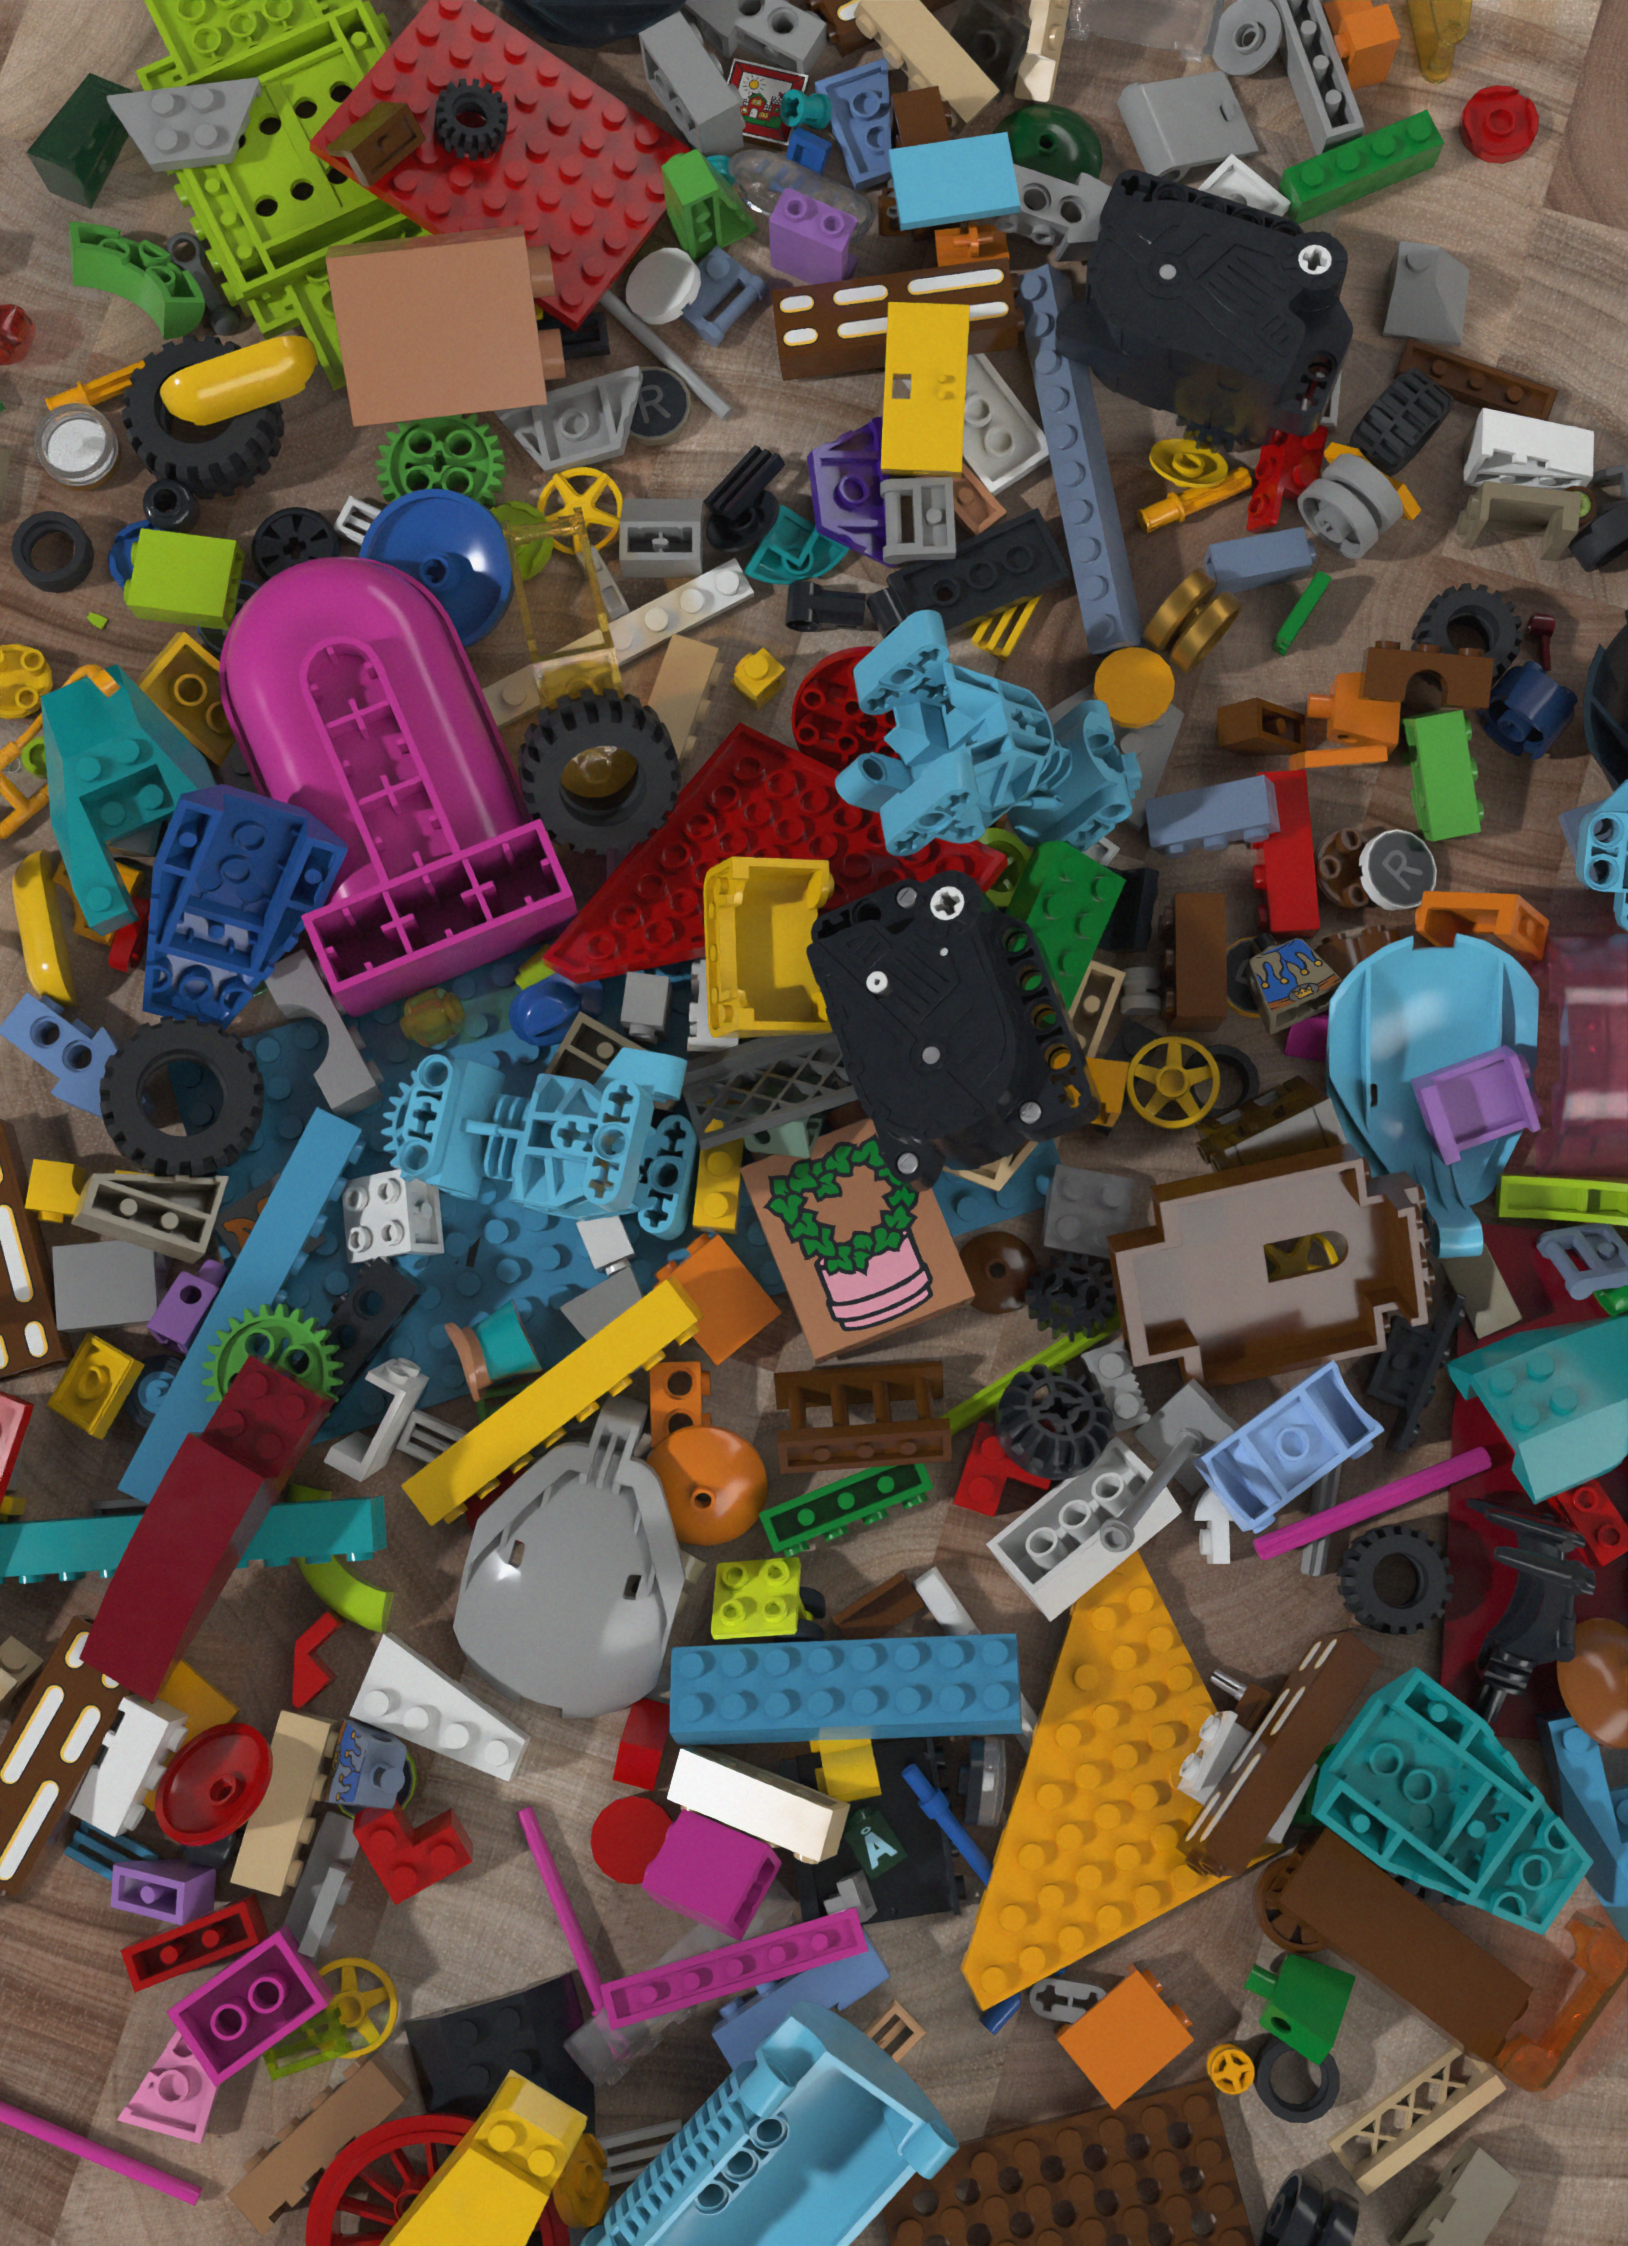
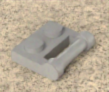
[880,477,956,564]

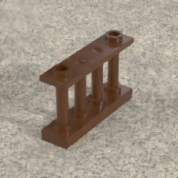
[774,1361,952,1474]

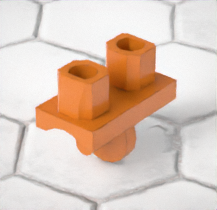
[934,220,1010,267]

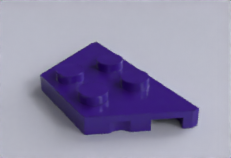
[807,417,899,568]

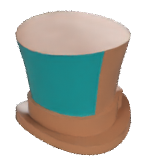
[444,1298,543,1402]

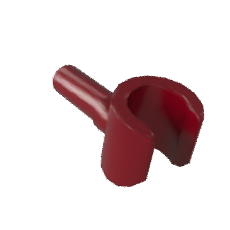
[1527,613,1555,671]

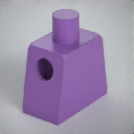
[146,1258,229,1357]

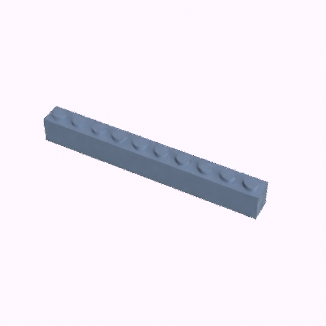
[1017,263,1147,659]

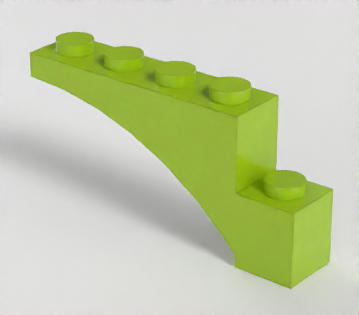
[1494,1173,1628,1226]

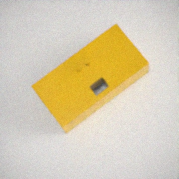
[881,302,970,478]

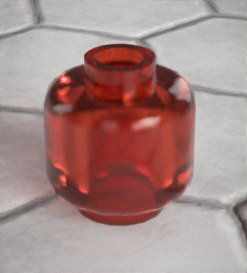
[0,304,36,366]

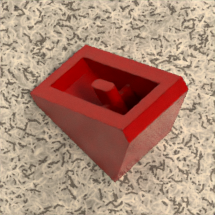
[612,1697,670,1791]

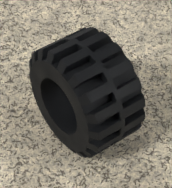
[1348,367,1454,477]
[1411,583,1523,692]
[1336,1526,1454,1635]

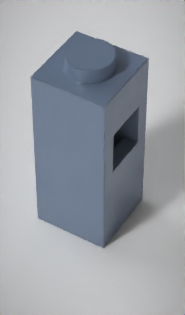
[1204,526,1316,597]

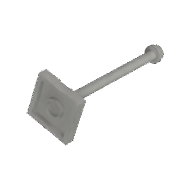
[1100,1378,1241,1553]

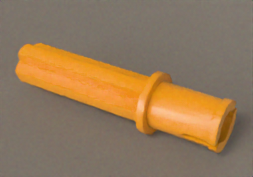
[45,360,145,420]
[1136,467,1252,534]

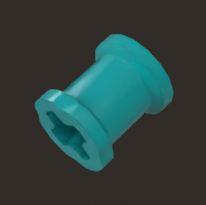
[780,89,832,129]

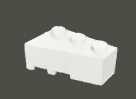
[1463,408,1594,490]
[70,1694,190,1837]

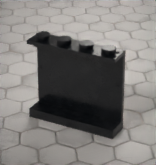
[779,1737,967,1925]

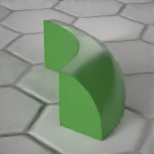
[69,222,205,340]

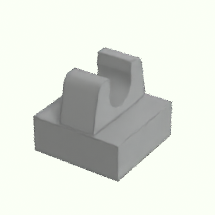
[823,1869,877,1923]

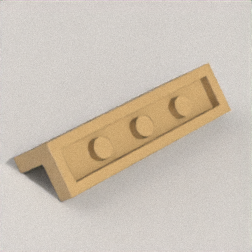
[1326,2045,1507,2196]

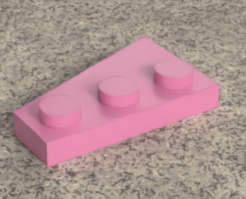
[117,2029,220,2144]

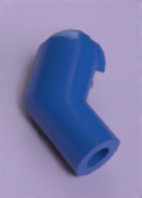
[979,1992,1021,2035]

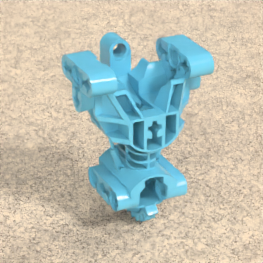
[835,610,1142,856]
[381,1047,701,1240]

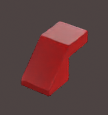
[292,1610,346,1710]

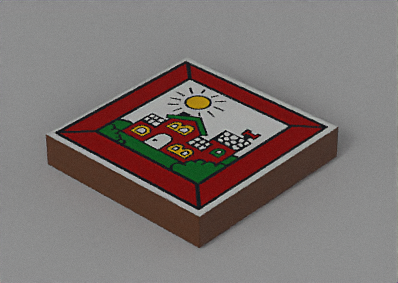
[727,58,809,152]

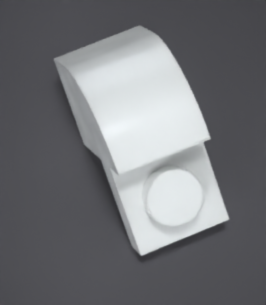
[1189,1485,1234,1564]

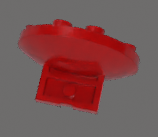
[791,646,902,772]

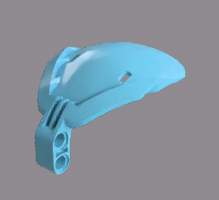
[1325,933,1539,1259]

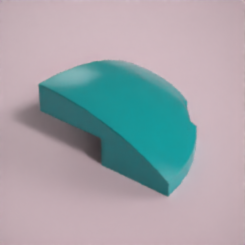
[743,504,850,585]

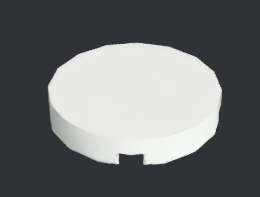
[626,248,701,325]

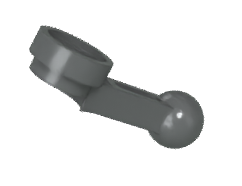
[165,232,241,336]

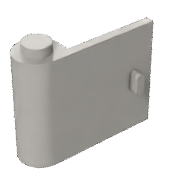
[1117,71,1259,183]

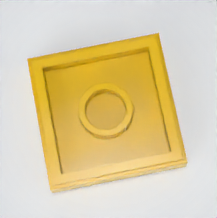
[46,1332,145,1440]

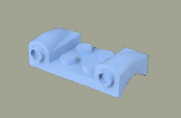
[1192,1360,1384,1534]

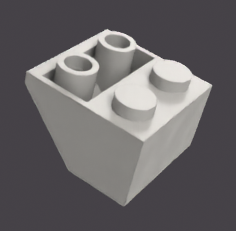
[619,499,703,578]

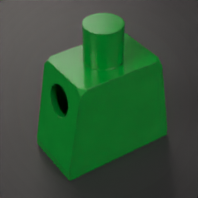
[1243,1954,1356,2066]

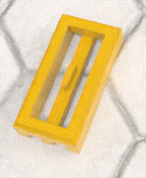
[971,594,1043,662]

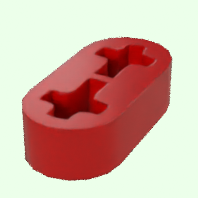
[108,895,151,974]

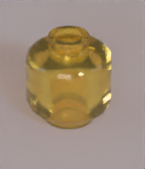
[400,987,465,1048]

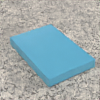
[888,132,1021,231]

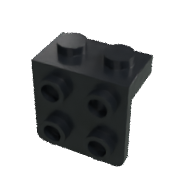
[1097,865,1159,954]

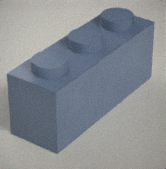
[1145,775,1281,859]

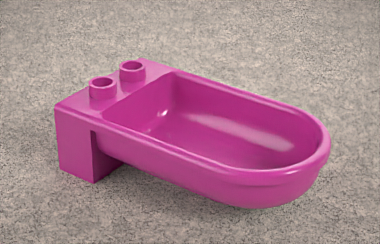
[219,556,578,1018]

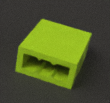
[124,528,245,631]

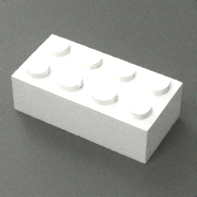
[986,1436,1182,1622]

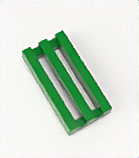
[1272,571,1332,656]

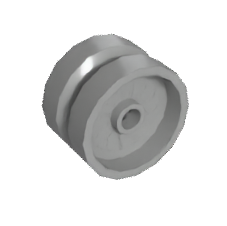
[1298,454,1403,559]

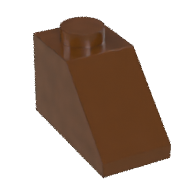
[1216,697,1306,756]

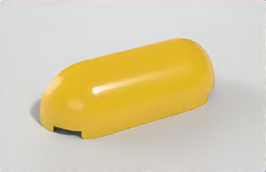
[160,335,318,426]
[12,849,78,1007]

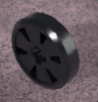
[251,507,342,583]

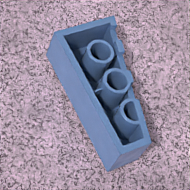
[712,1925,891,2071]

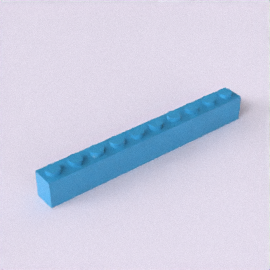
[117,1107,367,1504]

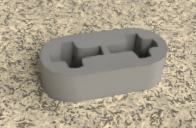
[1028,1975,1107,2023]

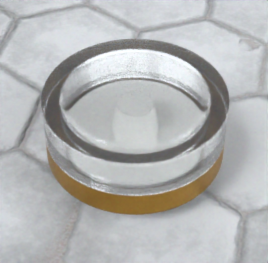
[34,403,122,491]

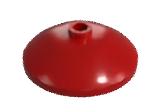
[155,1722,273,1846]

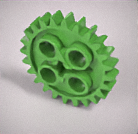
[376,413,507,506]
[202,1304,344,1418]

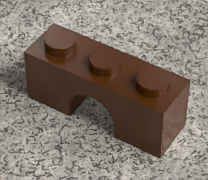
[1358,641,1495,711]

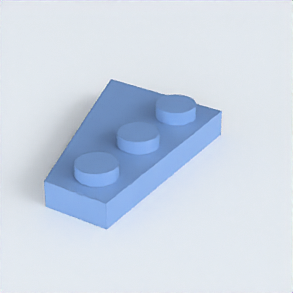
[815,58,892,191]

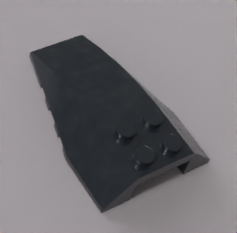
[403,1971,598,2246]

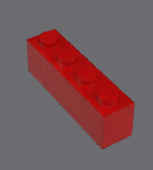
[1249,770,1320,940]

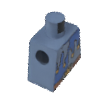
[323,1719,407,1809]

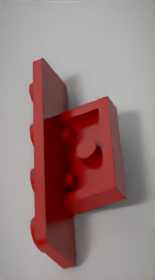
[1246,425,1328,533]

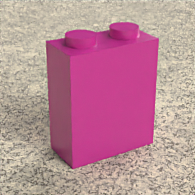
[641,1808,782,1941]

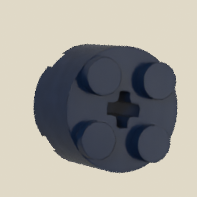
[1477,661,1578,759]

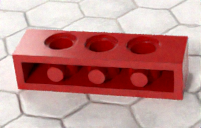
[1493,1421,1628,1567]

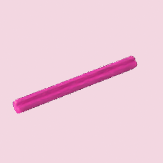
[1253,1447,1492,1560]

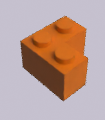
[1322,0,1401,91]

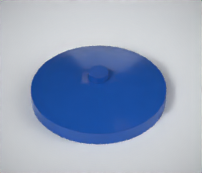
[359,489,516,649]

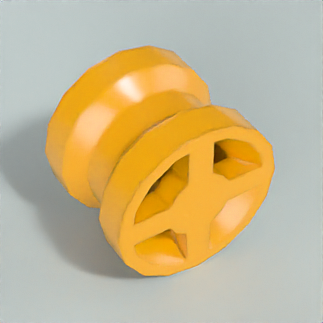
[1206,2043,1255,2095]

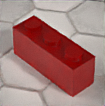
[120,1893,270,1993]

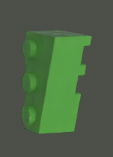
[661,148,759,262]
[1399,709,1484,841]

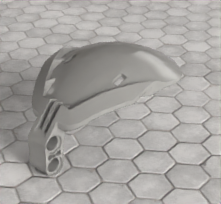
[453,1394,686,1718]

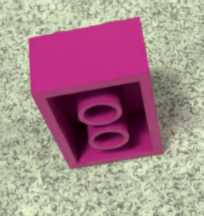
[166,1924,335,2087]

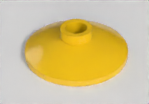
[1149,438,1228,488]

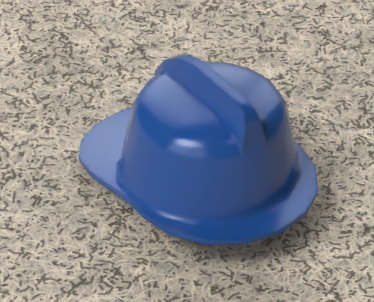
[509,972,605,1046]

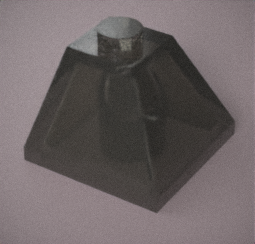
[950,0,1032,103]

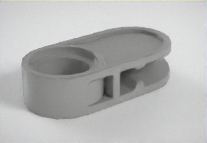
[575,545,630,622]

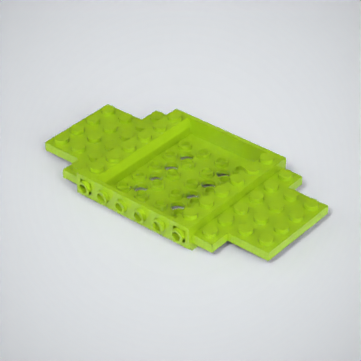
[135,0,433,391]

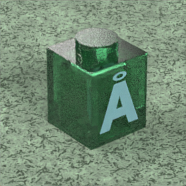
[843,1806,908,1881]

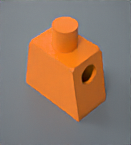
[1305,672,1401,756]

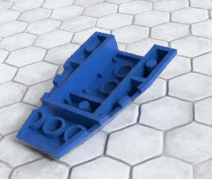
[142,784,348,1031]

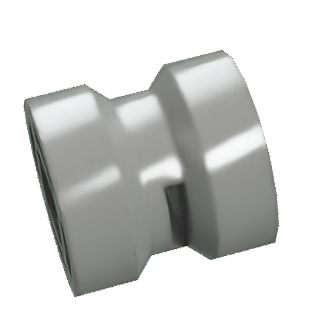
[1120,967,1161,1016]

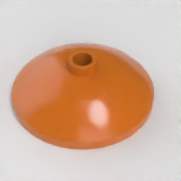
[645,1425,768,1546]

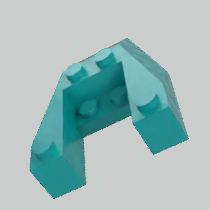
[41,664,217,936]

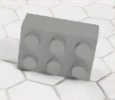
[639,11,746,158]

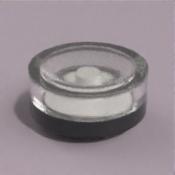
[957,1735,1007,1828]

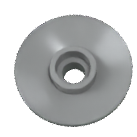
[1210,0,1283,77]

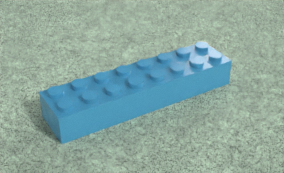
[670,1633,1022,1746]

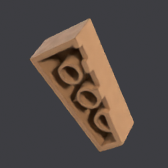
[227,2051,412,2237]

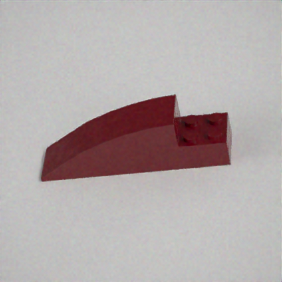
[79,1355,336,1704]

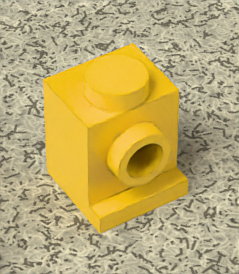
[730,647,786,712]

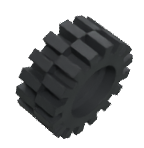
[434,78,509,161]

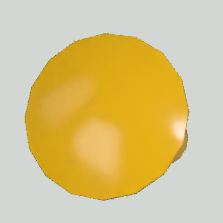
[0,644,53,720]

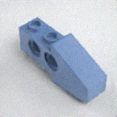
[0,992,156,1119]

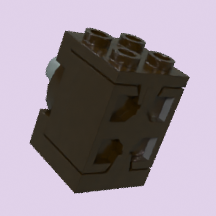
[1195,1075,1347,1172]

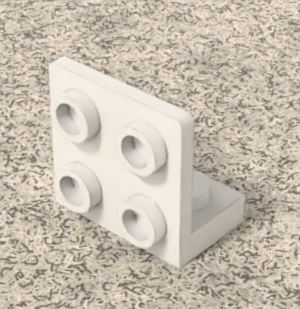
[342,1169,444,1264]

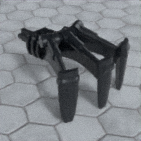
[1466,1498,1595,1724]

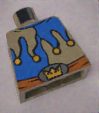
[1247,933,1342,1035]

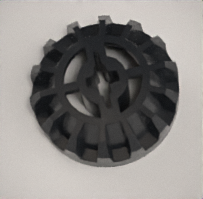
[994,1364,1113,1480]

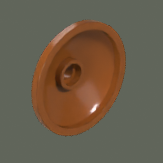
[1557,1618,1628,1750]

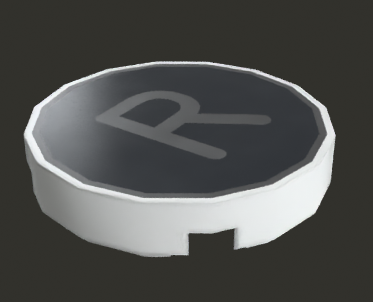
[1359,829,1437,911]

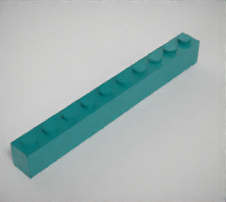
[0,1495,387,1584]

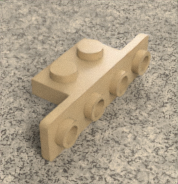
[1014,0,1071,103]

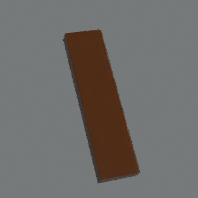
[1393,338,1558,421]

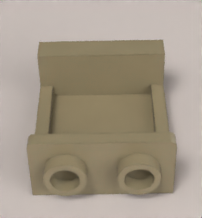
[1456,481,1582,561]

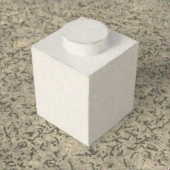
[576,1215,637,1276]

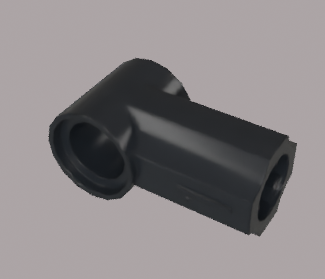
[785,581,866,632]

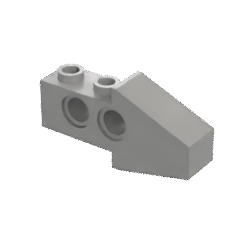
[675,0,827,75]
[983,164,1112,262]

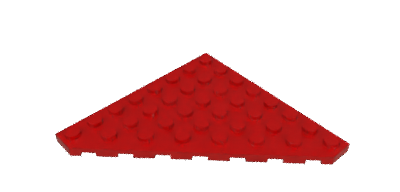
[542,722,1008,984]

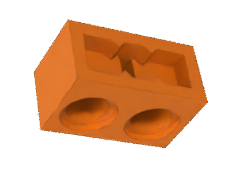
[650,1361,712,1448]

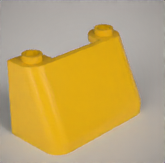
[703,857,834,1038]

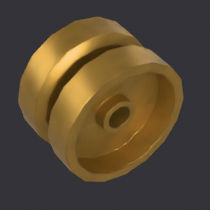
[1142,568,1244,674]

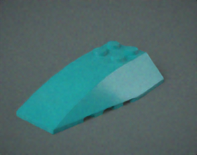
[1444,1313,1628,1505]
[1311,1667,1594,1936]

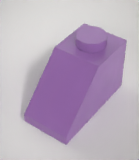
[111,1859,216,1925]

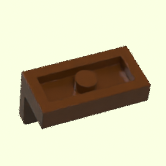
[326,101,426,187]
[831,1570,925,1640]

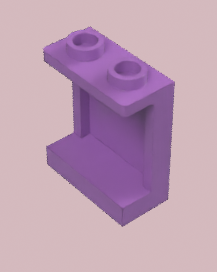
[769,188,858,285]
[1411,1045,1543,1166]

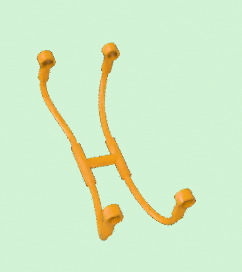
[0,664,121,840]

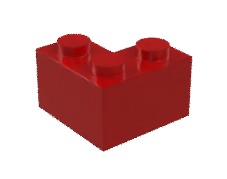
[952,1422,1051,1518]
[352,1799,473,1905]

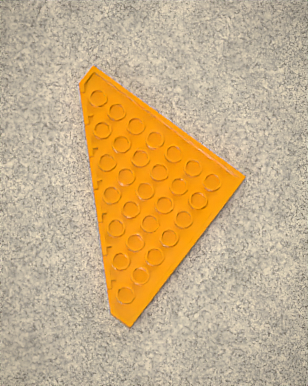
[960,1550,1285,2011]

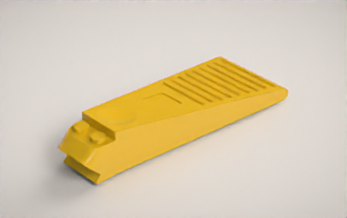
[379,2070,588,2246]

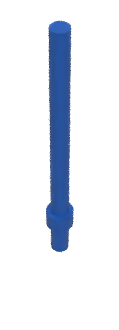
[901,1764,1068,1977]

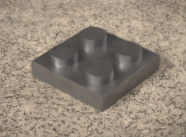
[1039,1164,1134,1260]

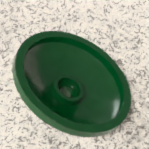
[992,104,1103,210]

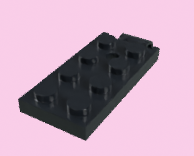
[866,508,1072,639]

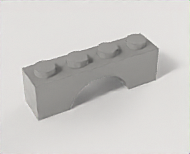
[264,949,385,1120]

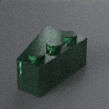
[26,73,133,209]

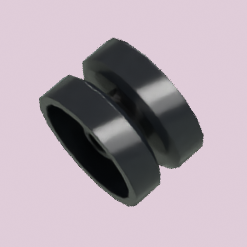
[1259,2168,1359,2246]

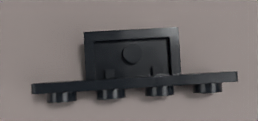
[1362,1292,1466,1452]

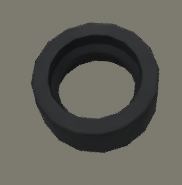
[1568,501,1628,572]
[11,511,95,593]
[1183,1044,1260,1124]
[1253,2036,1340,2123]

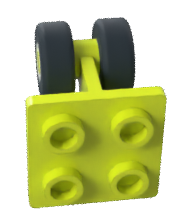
[711,1557,826,1643]

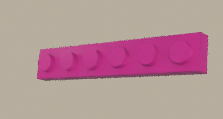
[600,1907,868,2030]

